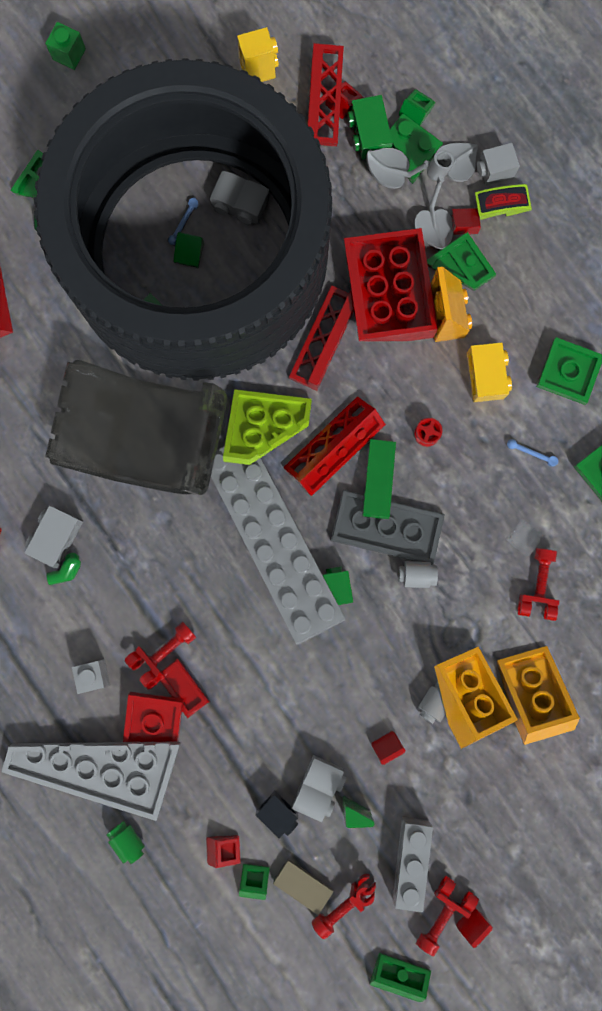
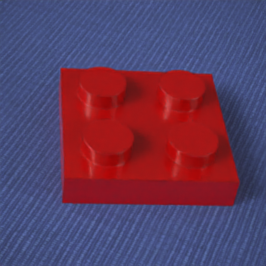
[123,692,184,742]

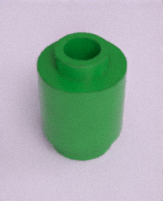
[106,821,145,864]

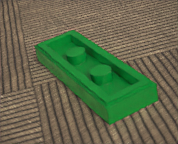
[362,439,396,519]

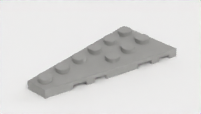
[2,742,181,821]

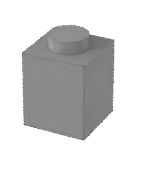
[477,143,520,185]
[72,659,110,694]

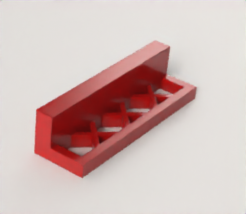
[307,43,344,147]
[289,286,354,391]
[283,396,386,496]

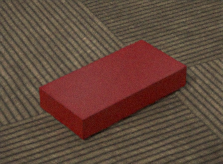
[160,658,210,718]

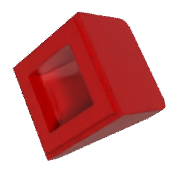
[325,81,364,119]
[452,208,481,235]
[371,731,406,765]
[206,835,240,868]
[456,907,493,948]

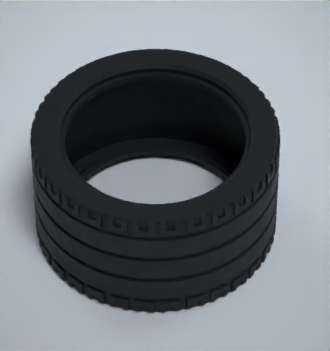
[34,58,332,381]

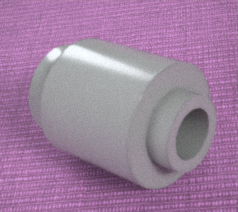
[398,561,438,588]
[417,682,446,724]

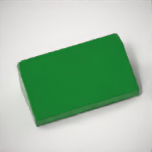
[343,796,374,828]
[370,953,431,1002]

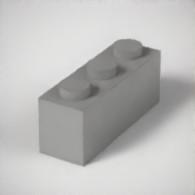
[392,817,433,912]

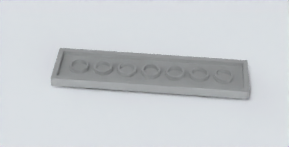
[202,446,345,645]

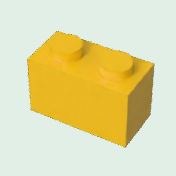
[237,27,279,82]
[467,343,512,402]

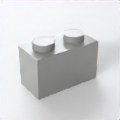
[25,505,83,569]

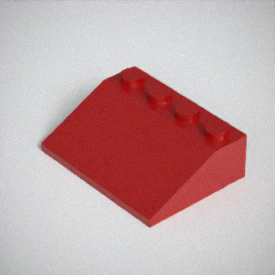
[344,228,438,341]

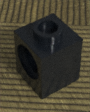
[255,791,298,838]

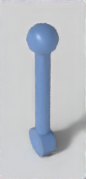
[168,198,199,245]
[507,439,558,467]

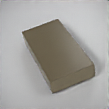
[273,858,334,915]

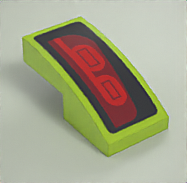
[475,184,532,220]

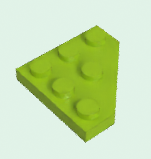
[223,389,312,465]

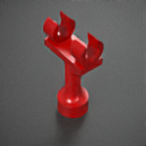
[517,548,560,621]
[124,622,197,690]
[312,874,376,939]
[416,876,479,957]

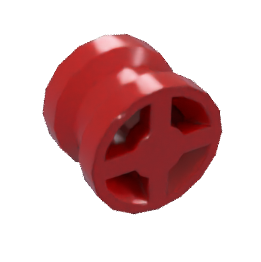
[414,418,443,447]

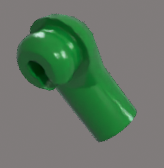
[46,553,81,585]

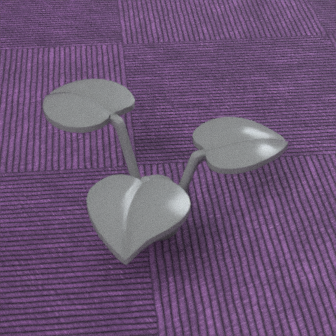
[367,143,478,249]

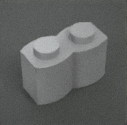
[210,171,270,224]
[292,755,346,822]

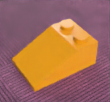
[431,267,472,342]
[497,646,580,745]
[434,647,518,749]

